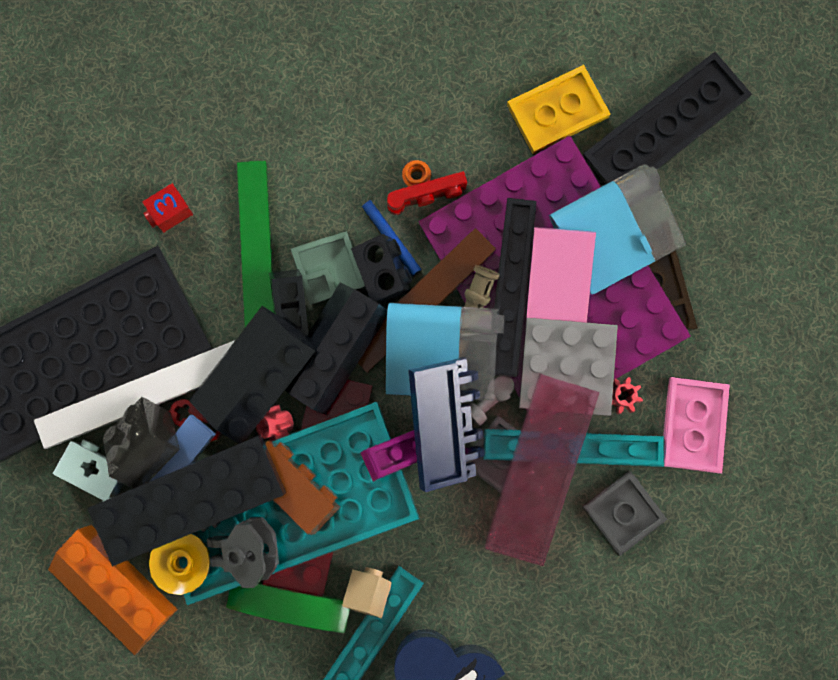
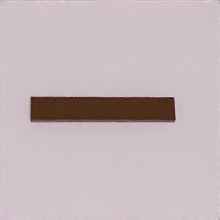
[358,228,496,373]

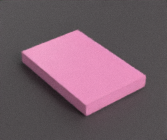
[526,227,596,323]
[663,377,730,474]

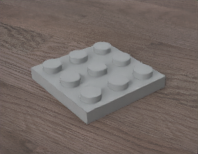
[519,318,618,416]

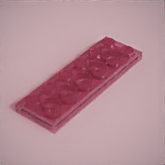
[484,373,600,566]

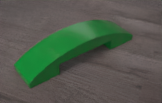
[226,582,350,633]

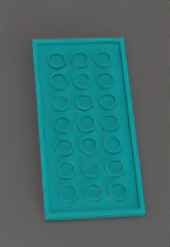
[179,402,420,605]

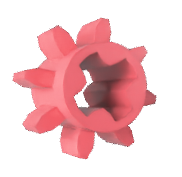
[612,377,643,415]
[256,404,294,442]

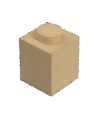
[342,567,392,619]

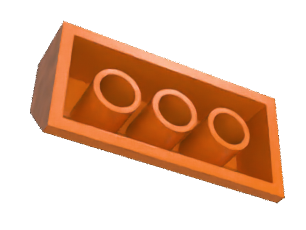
[48,525,178,655]

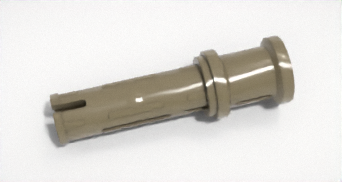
[459,265,500,356]

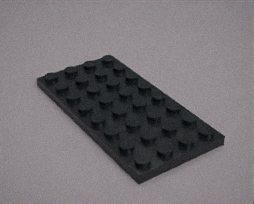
[0,245,213,463]

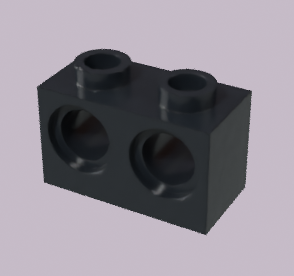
[351,234,412,305]
[269,269,309,335]

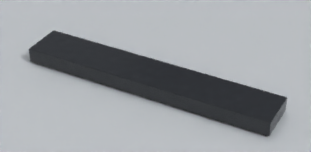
[486,198,537,378]

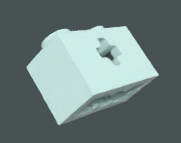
[53,439,131,501]

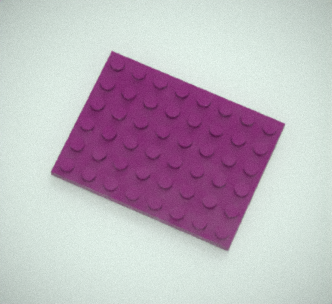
[418,136,691,425]

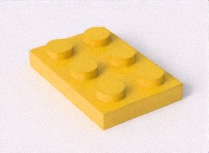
[507,65,610,154]

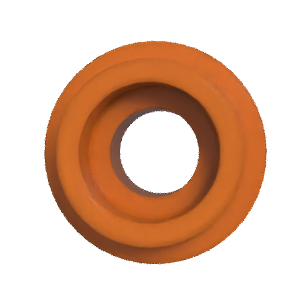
[402,160,431,187]

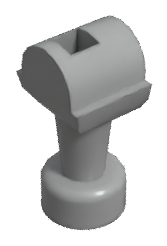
[468,376,514,426]

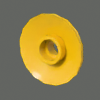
[149,534,210,595]

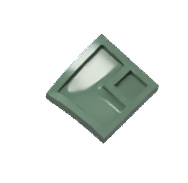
[291,231,365,305]

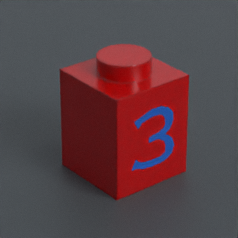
[142,183,193,233]

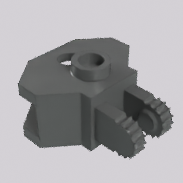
[207,517,279,588]

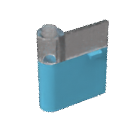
[549,164,686,295]
[386,303,504,401]

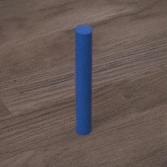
[362,200,422,276]

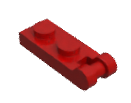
[387,171,467,215]

